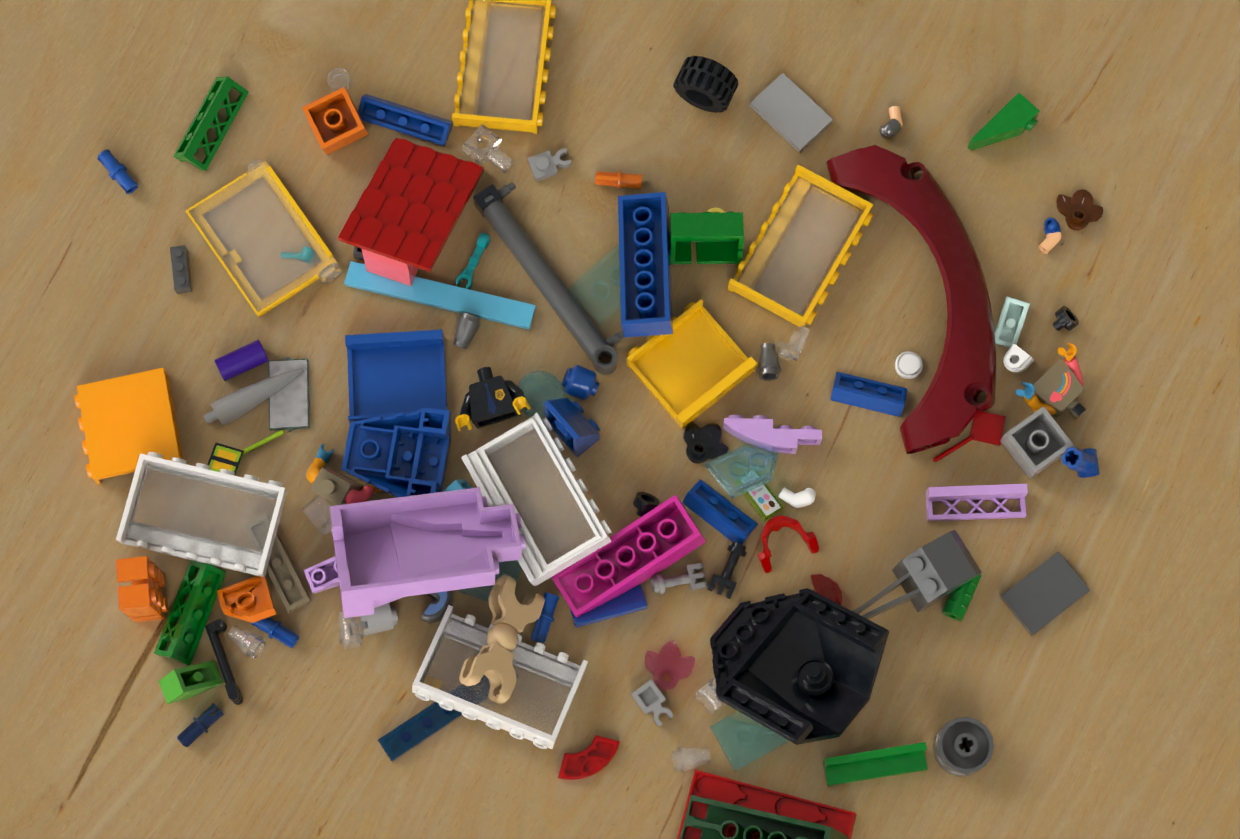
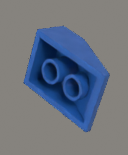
[544,398,600,458]

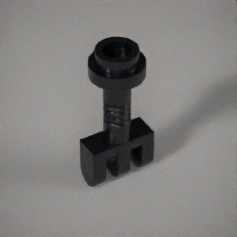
[707,542,747,599]

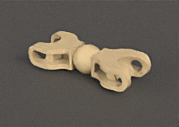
[459,574,545,705]

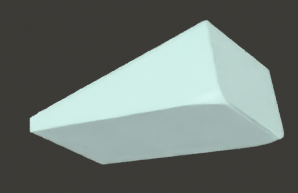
[995,297,1030,348]

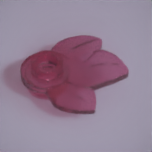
[645,641,695,690]

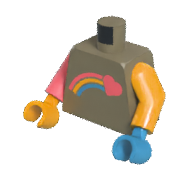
[1016,342,1086,419]
[306,444,382,505]

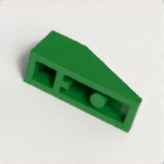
[968,93,1040,151]

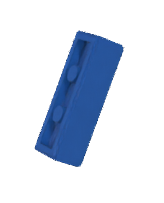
[830,372,907,417]
[683,479,758,545]
[570,585,647,628]

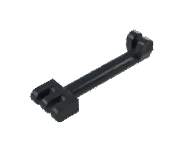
[205,619,243,705]

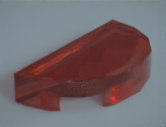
[810,574,843,605]

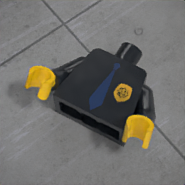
[455,367,531,431]

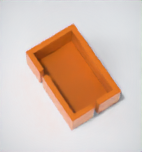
[116,556,168,622]

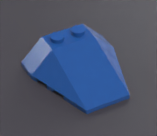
[341,408,451,498]

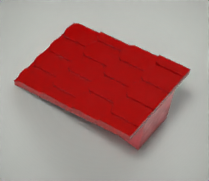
[338,138,484,286]

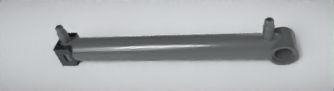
[473,182,624,375]

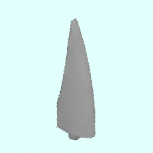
[204,368,304,426]

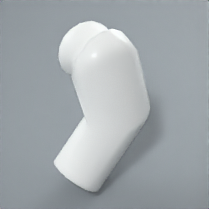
[778,487,816,508]

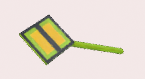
[207,430,284,476]

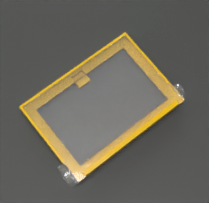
[186,159,343,318]

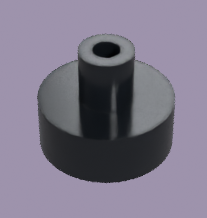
[1053,306,1079,331]
[633,492,659,517]

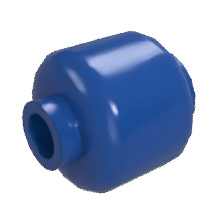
[562,365,599,400]

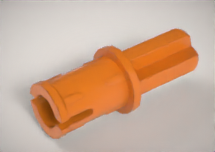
[595,171,642,189]

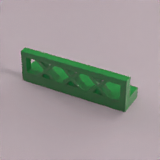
[173,76,249,171]
[154,560,226,666]
[823,742,928,787]

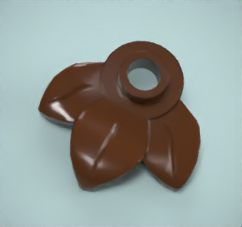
[1056,189,1103,231]

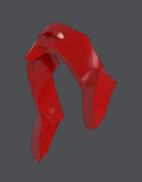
[757,515,819,573]

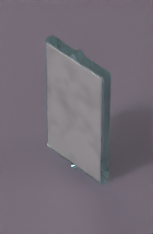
[268,357,310,432]

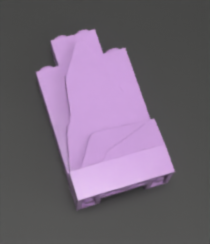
[330,487,526,618]

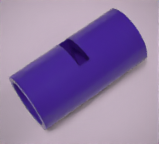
[215,339,269,381]

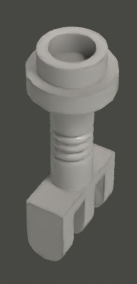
[651,563,708,594]

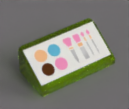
[735,469,784,522]

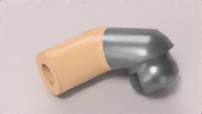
[880,106,903,138]

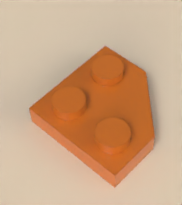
[217,576,276,623]

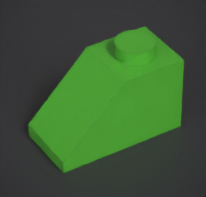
[158,660,223,704]

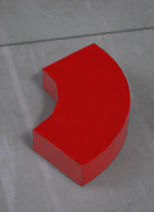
[558,735,620,780]

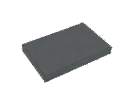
[1000,552,1090,636]

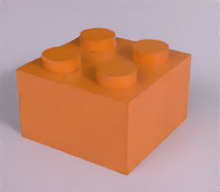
[302,87,369,155]

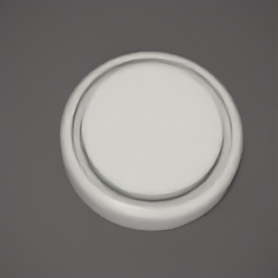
[895,351,923,379]

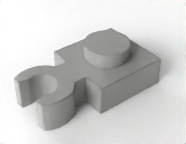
[527,148,572,182]
[631,679,673,727]

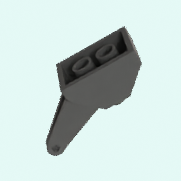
[853,530,982,619]

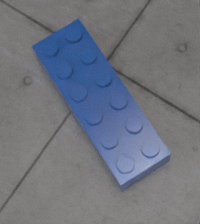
[618,192,673,338]

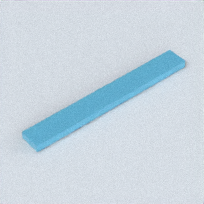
[344,261,536,330]

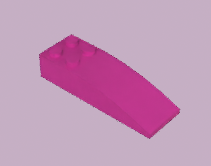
[552,495,707,618]

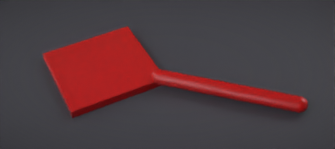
[933,410,1006,462]

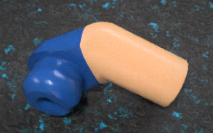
[1038,218,1061,254]

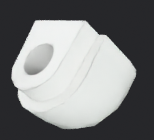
[1003,344,1034,373]

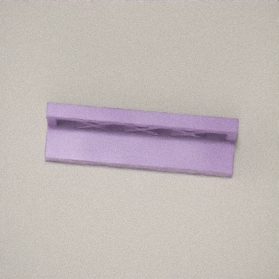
[925,484,1028,521]

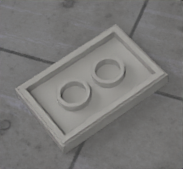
[750,73,833,153]

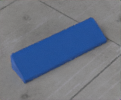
[358,94,453,146]

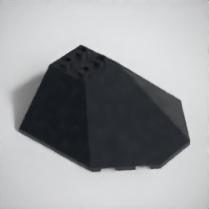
[710,588,889,745]

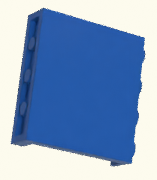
[345,329,447,423]

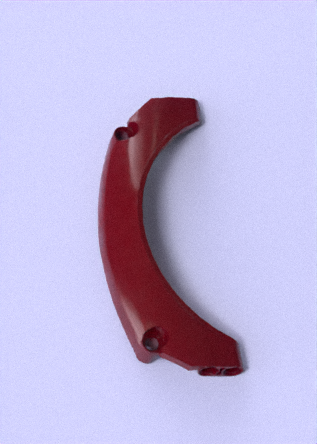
[826,145,996,454]

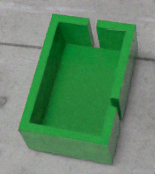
[670,211,744,264]

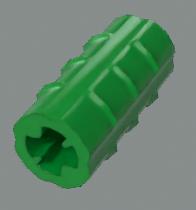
[942,574,981,621]

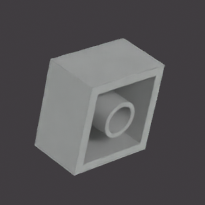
[1000,406,1074,479]

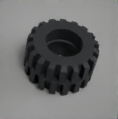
[673,56,738,113]

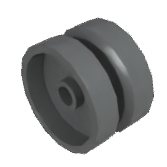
[933,717,994,777]

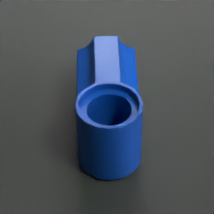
[1062,447,1100,478]

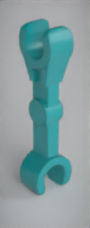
[456,233,490,289]

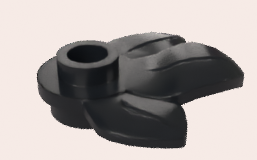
[683,422,729,464]

